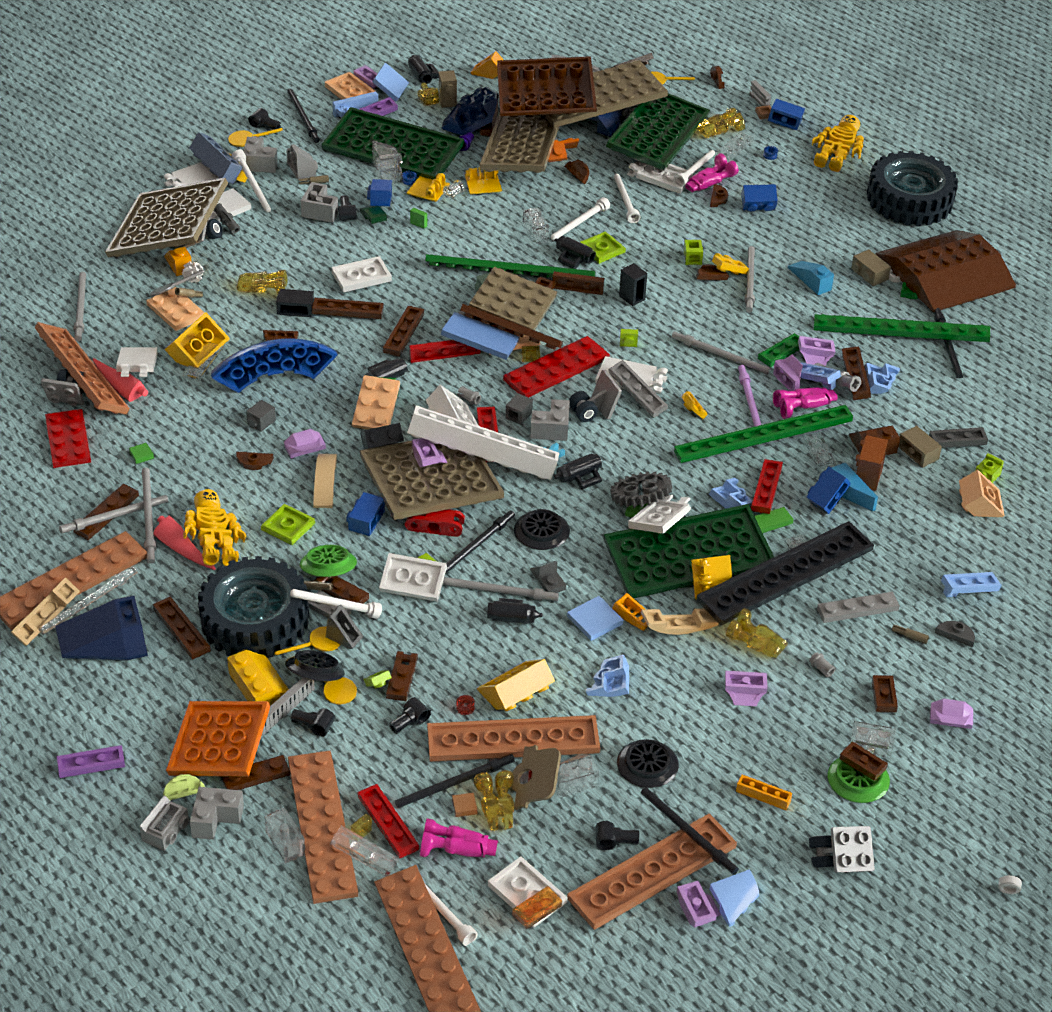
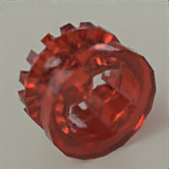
[456,695,475,715]

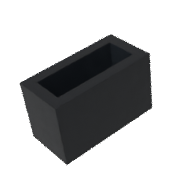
[619,263,648,306]
[276,289,314,317]
[360,423,404,450]

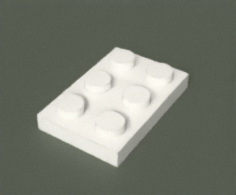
[332,256,392,292]
[379,553,447,602]
[488,857,568,928]

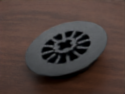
[514,509,570,550]
[285,650,345,681]
[617,739,679,788]

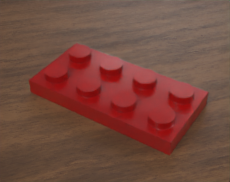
[45,409,91,468]

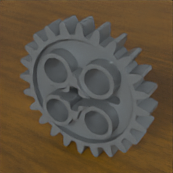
[610,471,673,508]

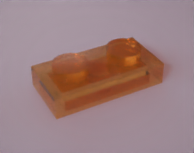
[512,886,562,929]

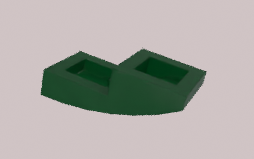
[360,206,387,224]

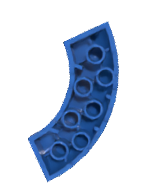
[211,338,338,393]

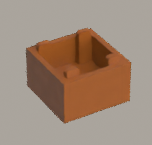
[855,435,888,491]

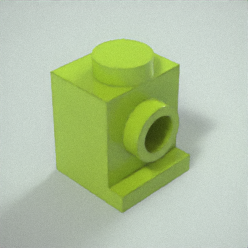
[683,240,703,265]
[975,453,1004,483]

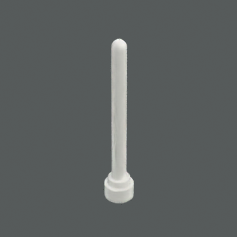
[232,149,271,212]
[673,150,715,187]
[614,174,641,223]
[551,197,610,241]
[290,589,382,619]
[425,884,478,946]

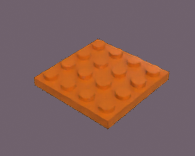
[166,701,270,777]

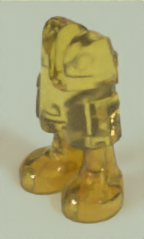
[697,108,745,138]
[237,270,288,295]
[726,608,788,658]
[474,770,514,831]

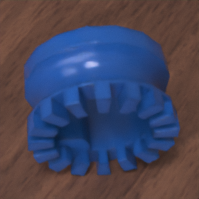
[763,146,778,160]
[402,171,417,185]

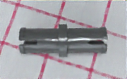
[214,203,241,234]

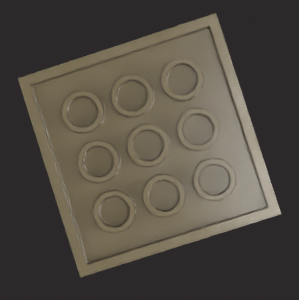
[469,267,557,330]

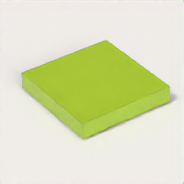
[580,231,626,263]
[261,504,315,545]

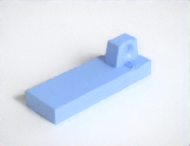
[332,91,378,118]
[801,362,841,390]
[941,572,1002,597]

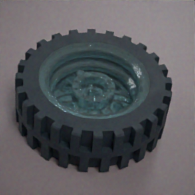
[866,151,958,226]
[198,556,310,658]

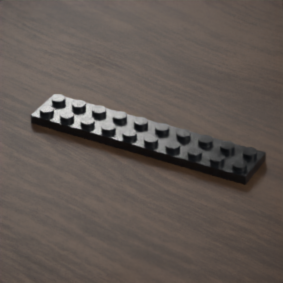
[696,521,874,626]

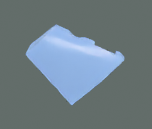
[864,363,900,394]
[709,478,752,509]
[586,654,629,697]
[709,869,759,927]

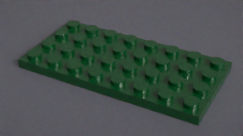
[606,93,710,171]
[321,107,464,180]
[603,504,774,599]

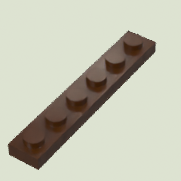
[460,304,563,350]

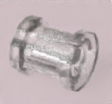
[443,180,465,200]

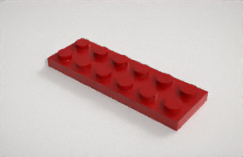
[503,336,610,398]

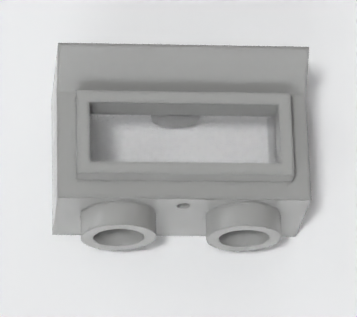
[140,795,189,851]

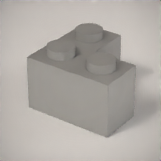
[243,136,278,173]
[301,182,338,223]
[530,399,570,441]
[190,787,244,840]

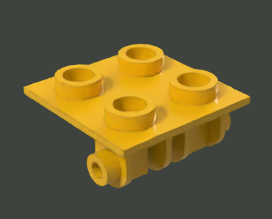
[465,167,502,194]
[407,173,450,202]
[691,555,732,599]

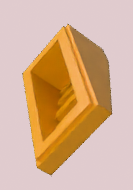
[612,593,648,631]

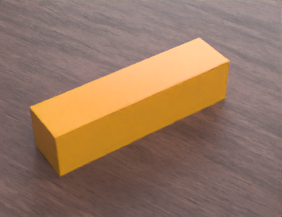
[736,774,792,810]

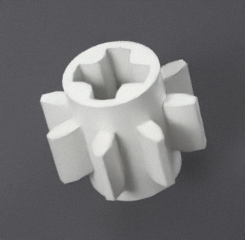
[182,261,203,283]

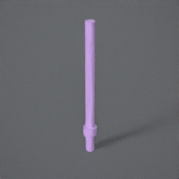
[738,365,761,427]

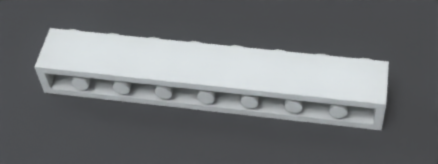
[407,406,559,480]

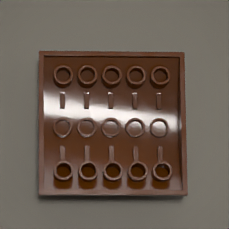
[497,56,597,116]
[875,230,1016,312]

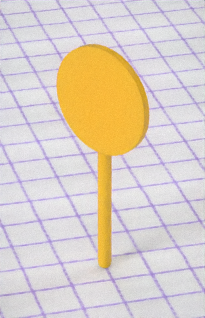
[651,71,695,84]
[228,128,283,147]
[274,626,341,655]
[323,677,357,705]

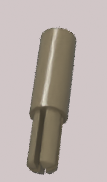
[299,175,329,184]
[175,287,203,297]
[304,581,333,590]
[892,624,929,644]

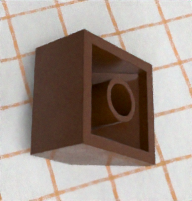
[849,425,900,455]

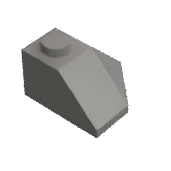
[286,144,318,180]

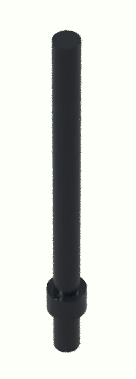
[287,88,320,143]
[934,308,963,378]
[445,510,515,574]
[395,754,515,808]
[641,787,739,875]

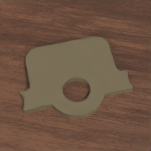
[510,745,561,810]

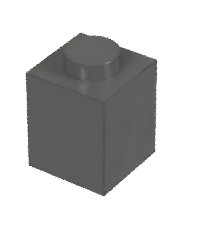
[505,393,533,425]
[246,400,276,432]

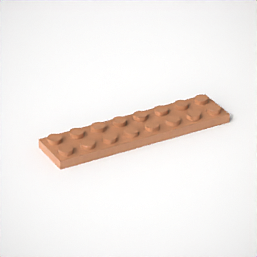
[34,322,130,415]
[0,531,147,630]
[427,715,600,762]
[288,750,358,904]
[567,813,737,930]
[374,865,481,1012]

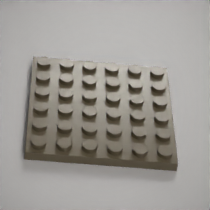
[105,178,228,257]
[360,441,504,520]

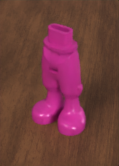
[685,153,739,192]
[773,387,837,419]
[420,818,498,858]

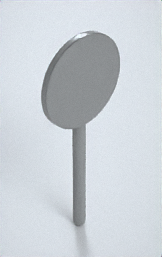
[150,270,204,296]

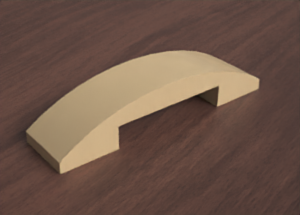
[313,454,337,508]
[11,578,80,646]
[641,608,719,635]

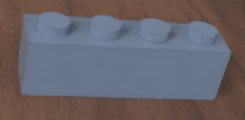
[189,132,243,184]

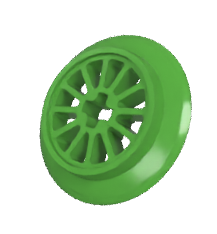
[299,545,357,577]
[828,758,890,803]

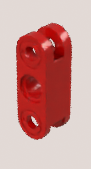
[405,509,465,537]

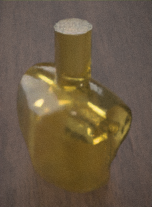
[417,83,439,105]

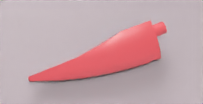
[93,358,148,402]
[153,515,216,570]

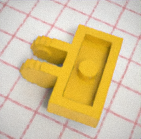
[712,253,749,275]

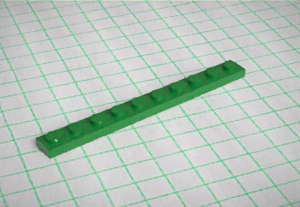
[425,254,596,278]
[814,314,990,342]
[674,405,853,463]

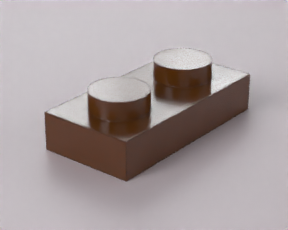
[872,675,898,712]
[839,741,888,781]

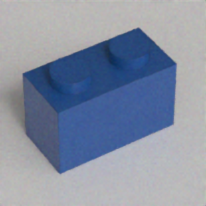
[768,99,805,130]
[367,179,392,206]
[741,184,778,211]
[806,466,851,514]
[346,492,385,536]

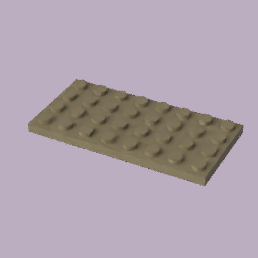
[543,60,668,128]
[480,113,559,173]

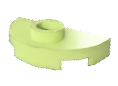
[163,774,205,800]

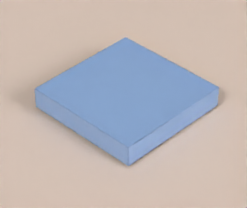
[372,63,409,101]
[567,596,623,641]

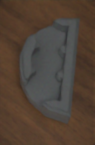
[935,621,975,647]

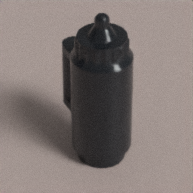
[408,55,439,84]
[554,236,596,269]
[365,359,408,378]
[554,453,602,489]
[487,598,543,624]

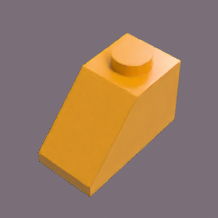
[470,51,504,79]
[164,247,192,276]

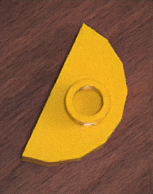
[681,391,708,419]

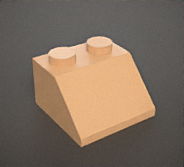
[959,469,1004,517]

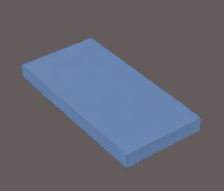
[441,312,520,360]

